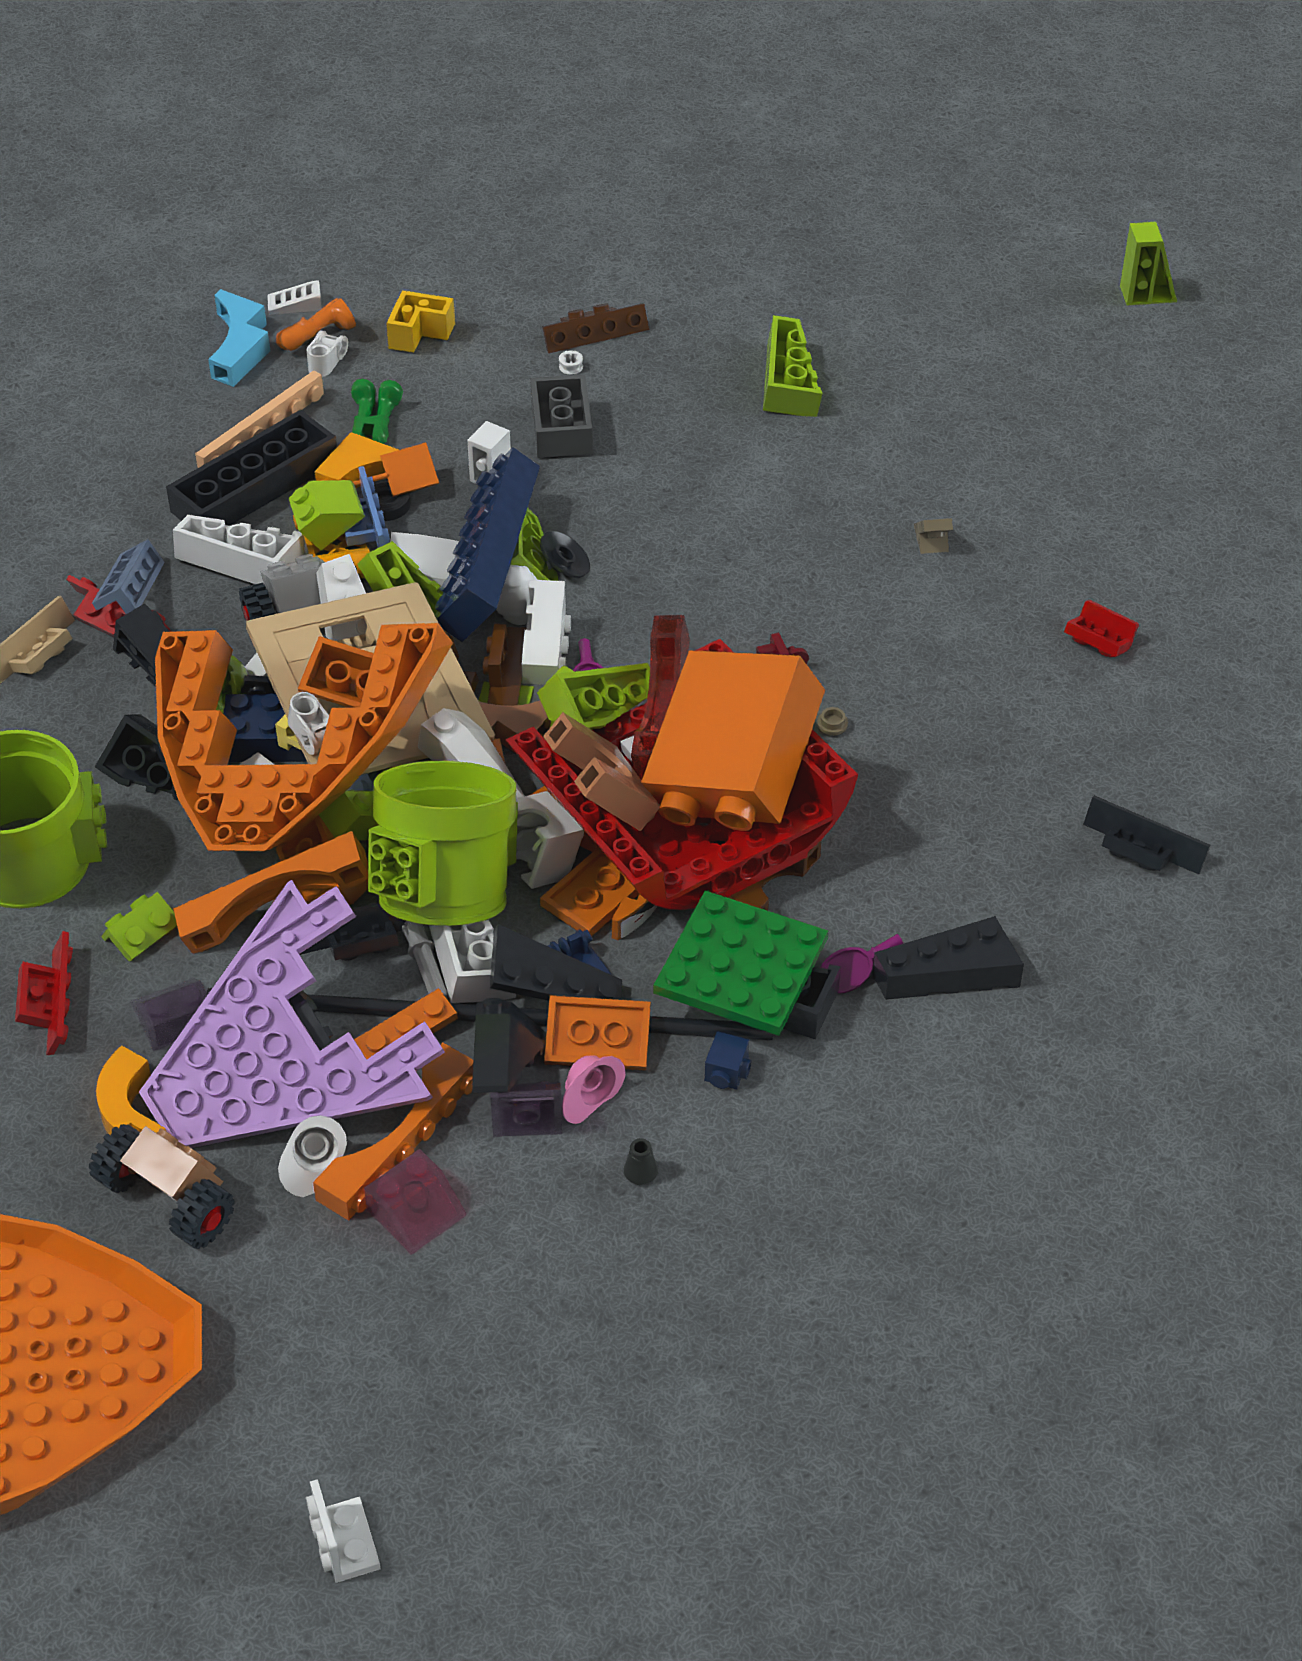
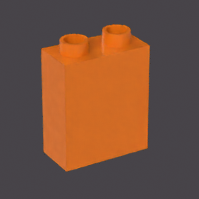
[641,650,825,831]

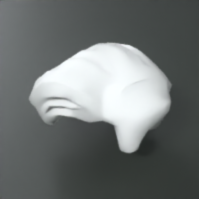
[496,565,537,625]

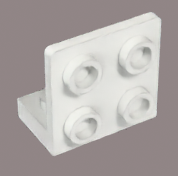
[305,1480,381,1583]

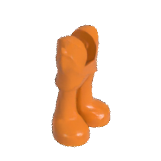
[276,298,356,351]

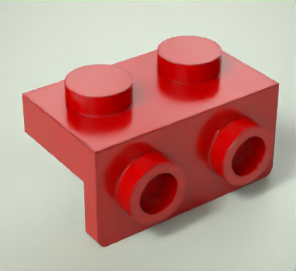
[1064,600,1139,657]

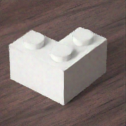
[467,421,534,483]

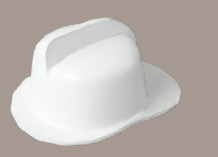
[278,1115,347,1197]

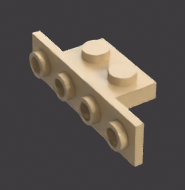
[0,596,75,683]

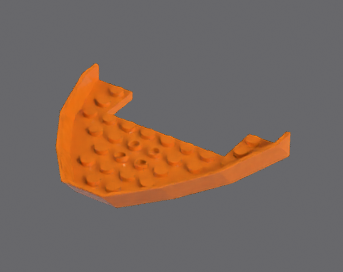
[0,1214,202,1515]

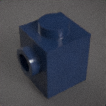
[704,1031,752,1089]

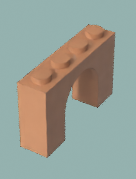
[543,712,661,831]

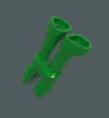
[351,379,403,444]

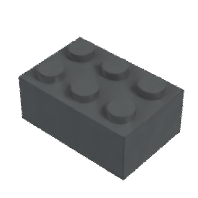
[530,375,593,458]

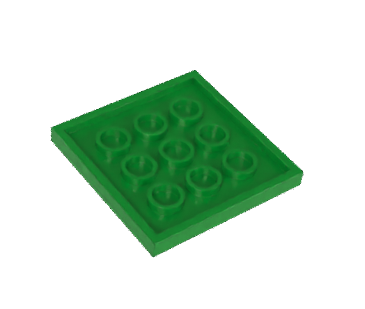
[653,891,828,1036]

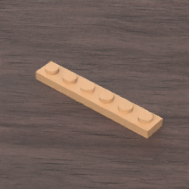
[195,370,324,468]

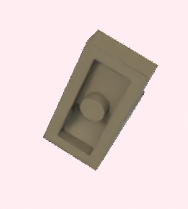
[914,518,953,554]

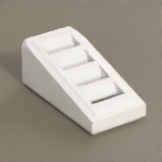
[268,280,321,315]

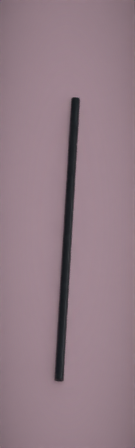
[206,988,773,1040]

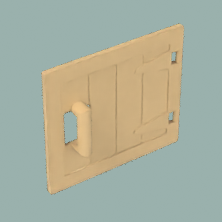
[246,582,495,775]

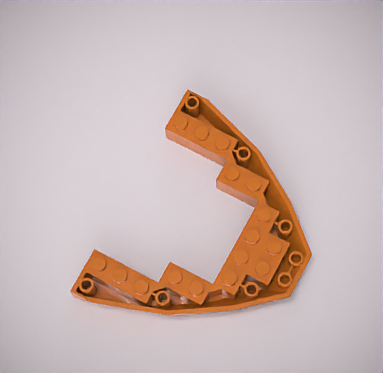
[155,623,453,851]

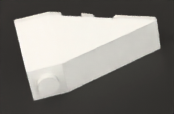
[418,708,525,799]

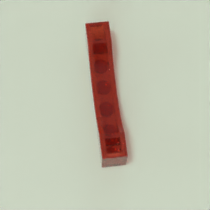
[631,615,690,780]

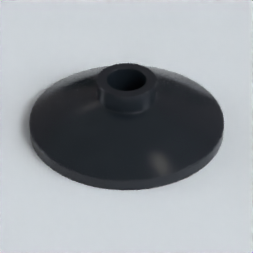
[540,531,590,578]

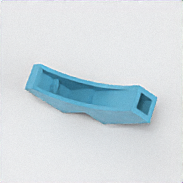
[208,289,271,387]

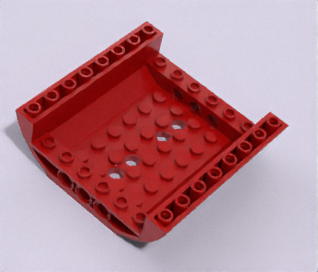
[506,639,858,910]

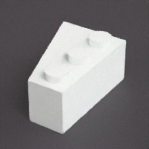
[522,580,571,685]

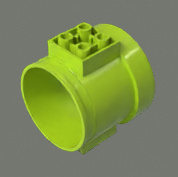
[0,730,107,909]
[368,761,518,926]

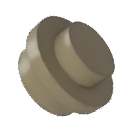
[817,707,848,736]

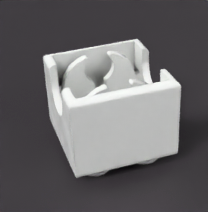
[516,791,584,889]

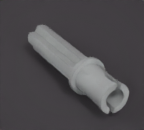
[402,921,449,1000]

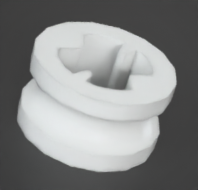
[559,350,583,375]

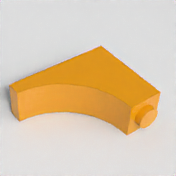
[315,432,399,488]

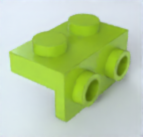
[101,891,177,961]

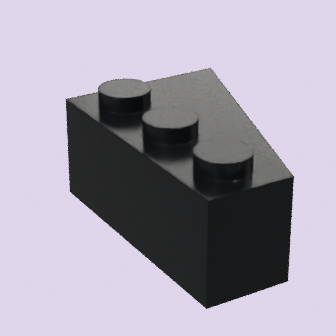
[113,603,170,687]

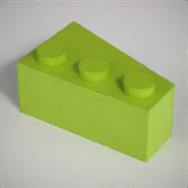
[1120,222,1177,305]
[357,541,443,616]

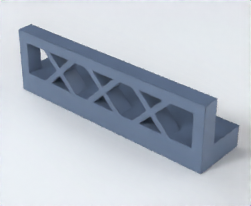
[92,539,165,614]

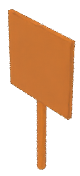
[353,443,439,497]

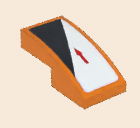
[612,895,657,940]

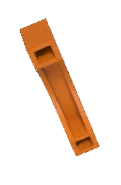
[173,831,368,954]
[313,1042,474,1221]

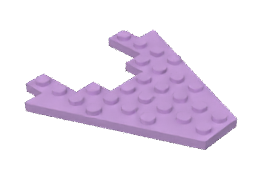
[139,880,445,1148]

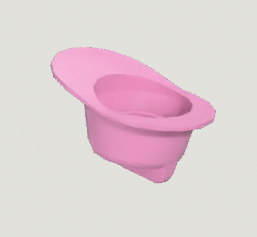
[562,1055,626,1124]

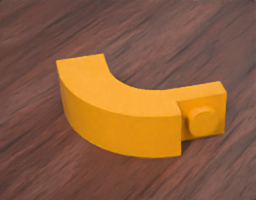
[96,1045,167,1135]

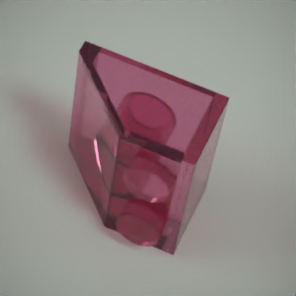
[364,1149,466,1255]

